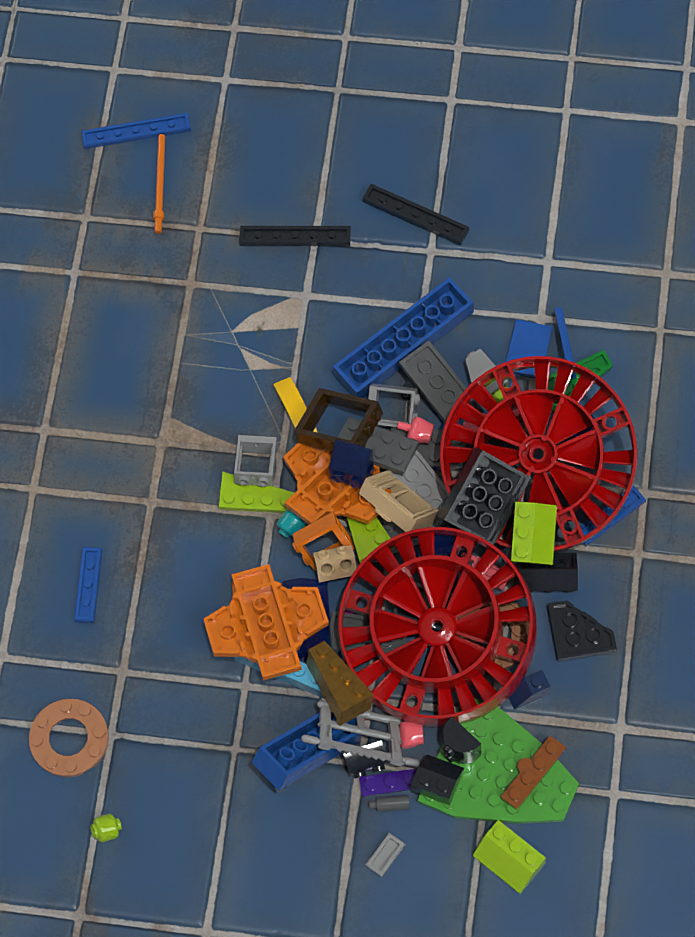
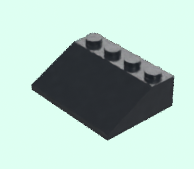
[437,447,531,545]

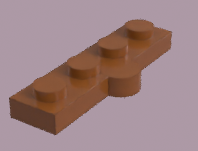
[501,735,566,811]

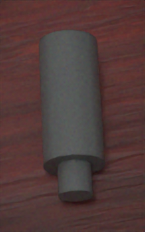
[369,795,410,812]

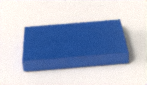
[506,319,553,378]

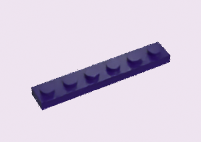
[359,768,418,797]

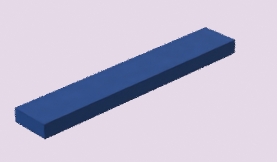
[81,113,191,149]

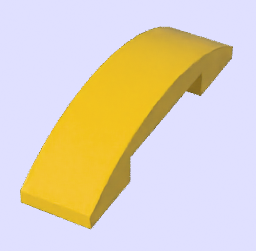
[273,377,318,433]

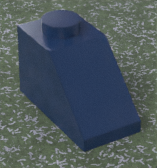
[509,670,551,710]

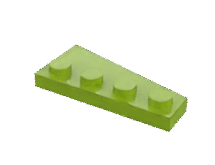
[219,471,294,513]
[347,517,395,563]

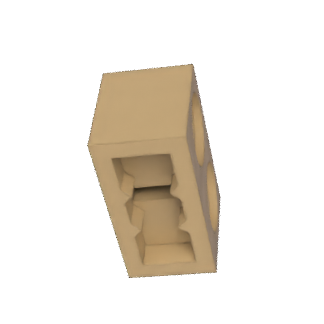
[313,545,356,583]

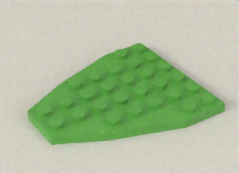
[417,698,579,824]

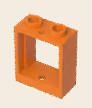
[292,512,355,571]

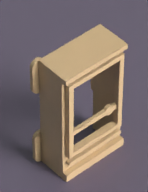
[359,470,439,532]

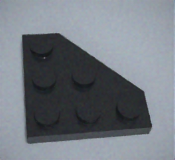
[548,600,617,661]

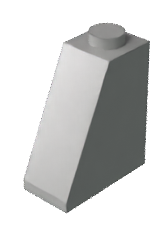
[465,349,509,410]

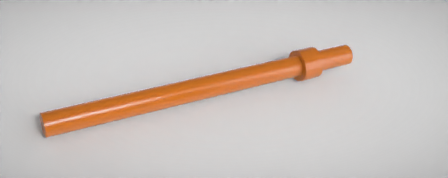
[153,134,165,234]

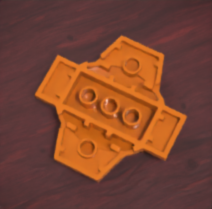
[283,443,392,524]
[203,564,329,681]

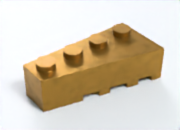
[306,641,373,726]

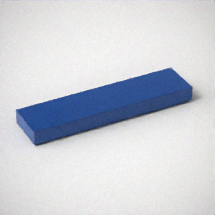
[555,307,576,379]
[580,486,646,547]
[74,547,103,623]

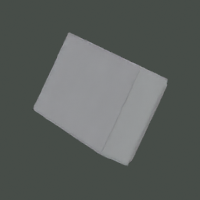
[365,833,406,878]

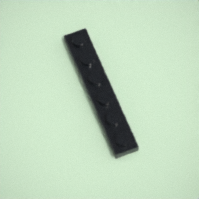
[363,184,469,245]
[239,226,351,246]

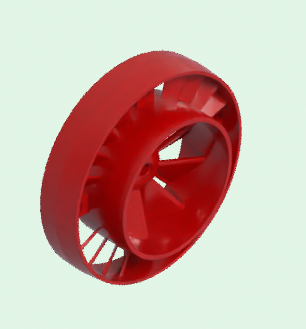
[440,356,638,552]
[338,527,537,727]

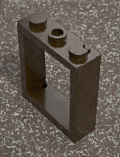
[294,388,383,458]

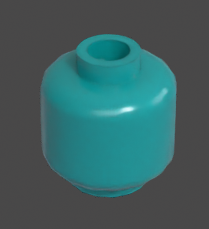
[277,510,306,539]

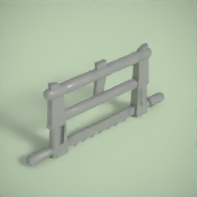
[301,698,420,767]

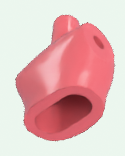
[397,417,434,444]
[399,722,424,749]

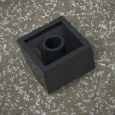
[411,754,464,805]

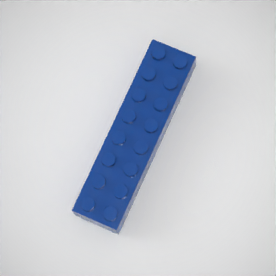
[333,277,474,398]

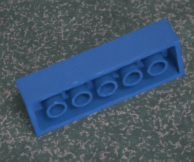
[252,712,366,791]

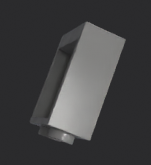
[368,383,420,427]
[234,435,277,487]

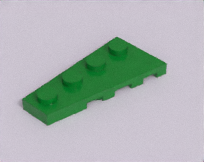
[548,350,613,414]

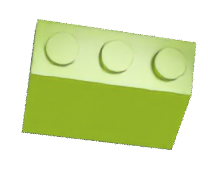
[511,502,557,565]
[473,820,546,894]

